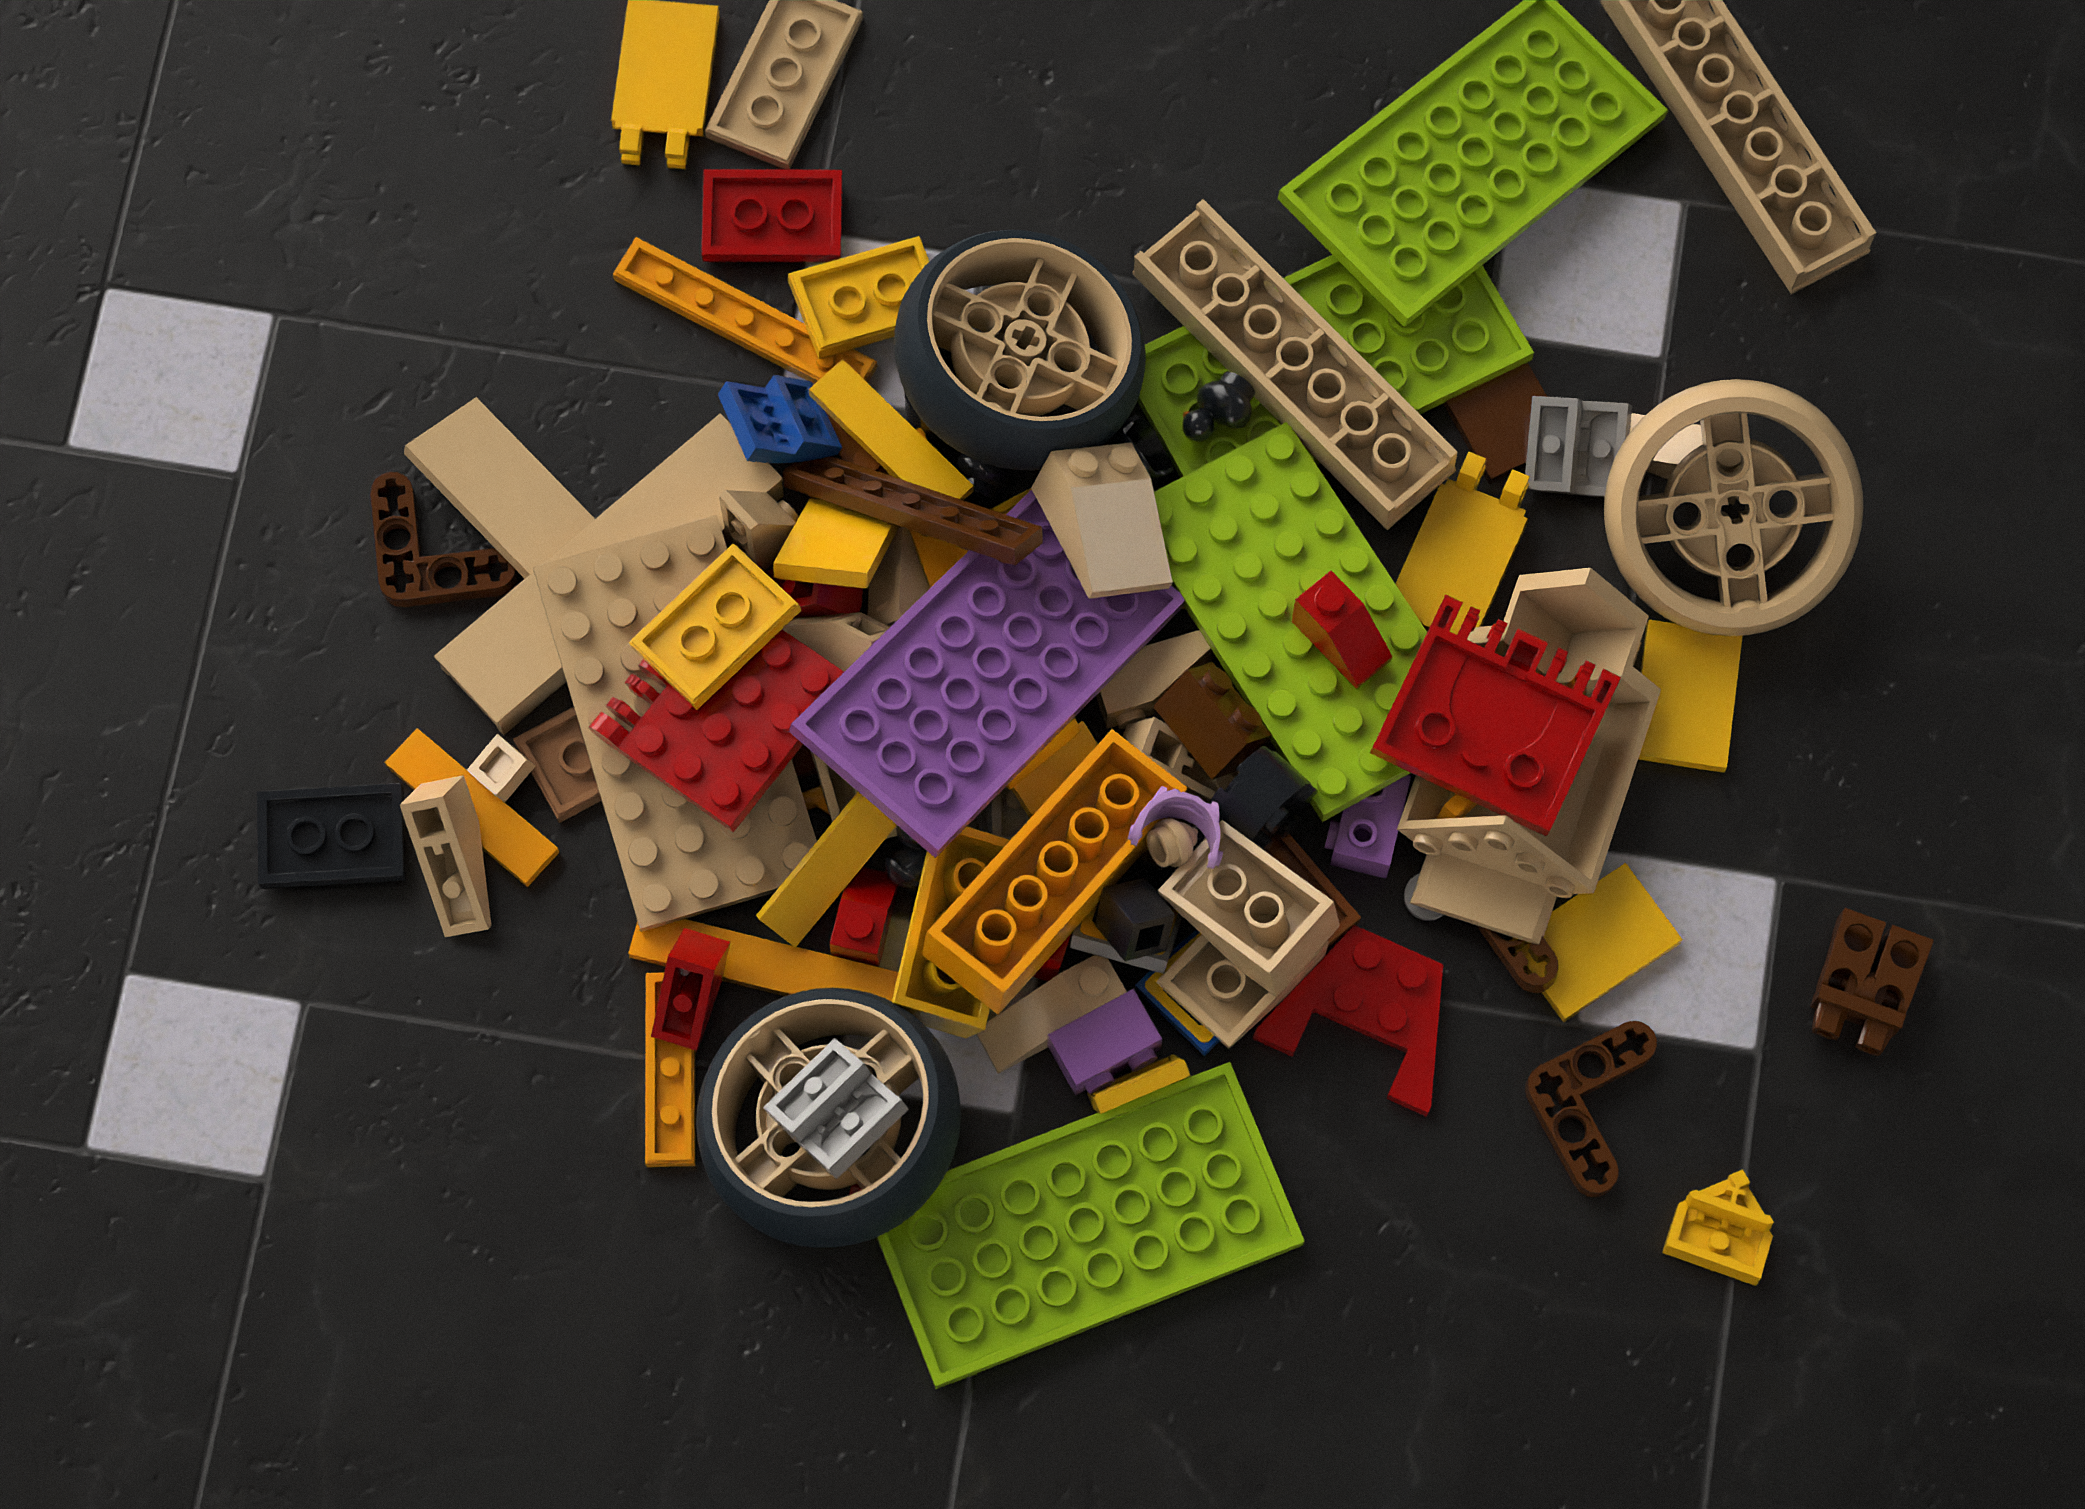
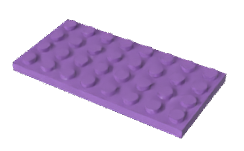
[789,490,1185,858]

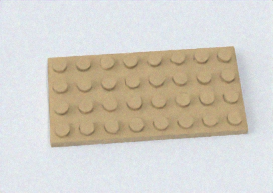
[533,515,817,932]

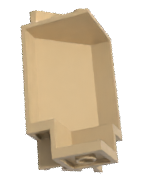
[1397,568,1661,945]

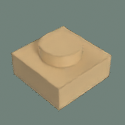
[467,733,535,802]

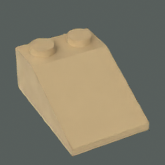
[1031,442,1173,599]
[1158,820,1340,997]
[1157,934,1329,1049]

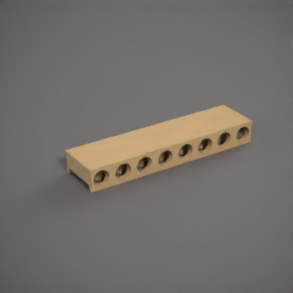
[1600,0,1876,294]
[1132,199,1458,530]
[434,413,784,735]

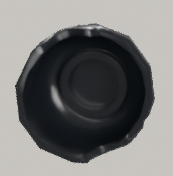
[1108,415,1174,485]

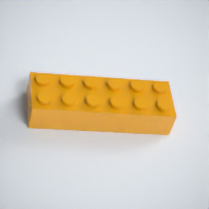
[922,729,1188,1015]

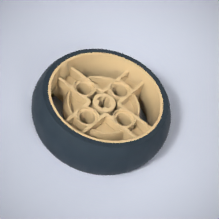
[894,230,1146,470]
[696,988,961,1248]

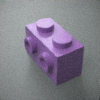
[1325,775,1411,878]
[1047,989,1162,1096]

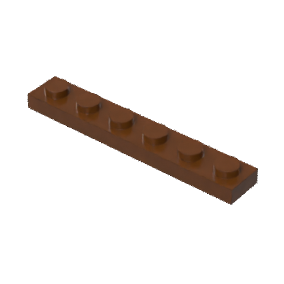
[783,456,1043,566]

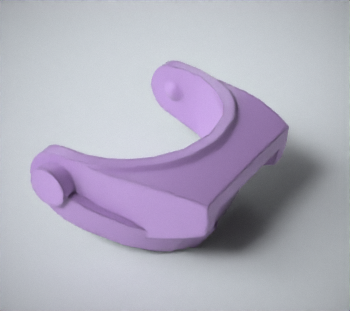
[1127,786,1223,869]

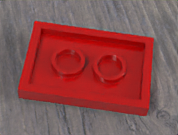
[702,169,843,262]

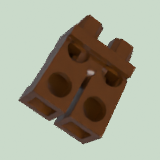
[1810,908,1934,1056]

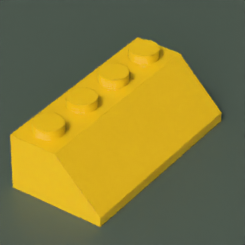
[892,826,1010,1039]

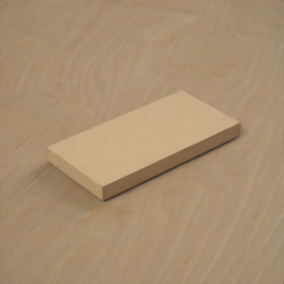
[705,0,863,170]
[404,397,595,579]

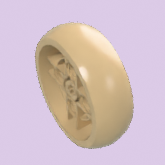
[1604,379,1864,636]

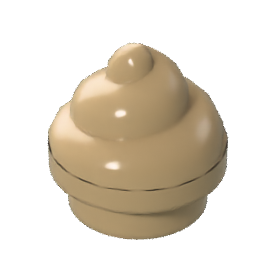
[1146,818,1198,867]

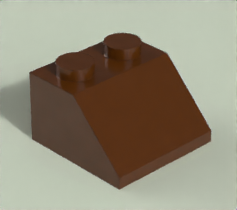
[1153,662,1272,780]

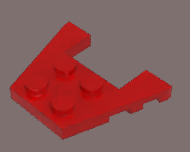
[1253,925,1443,1117]

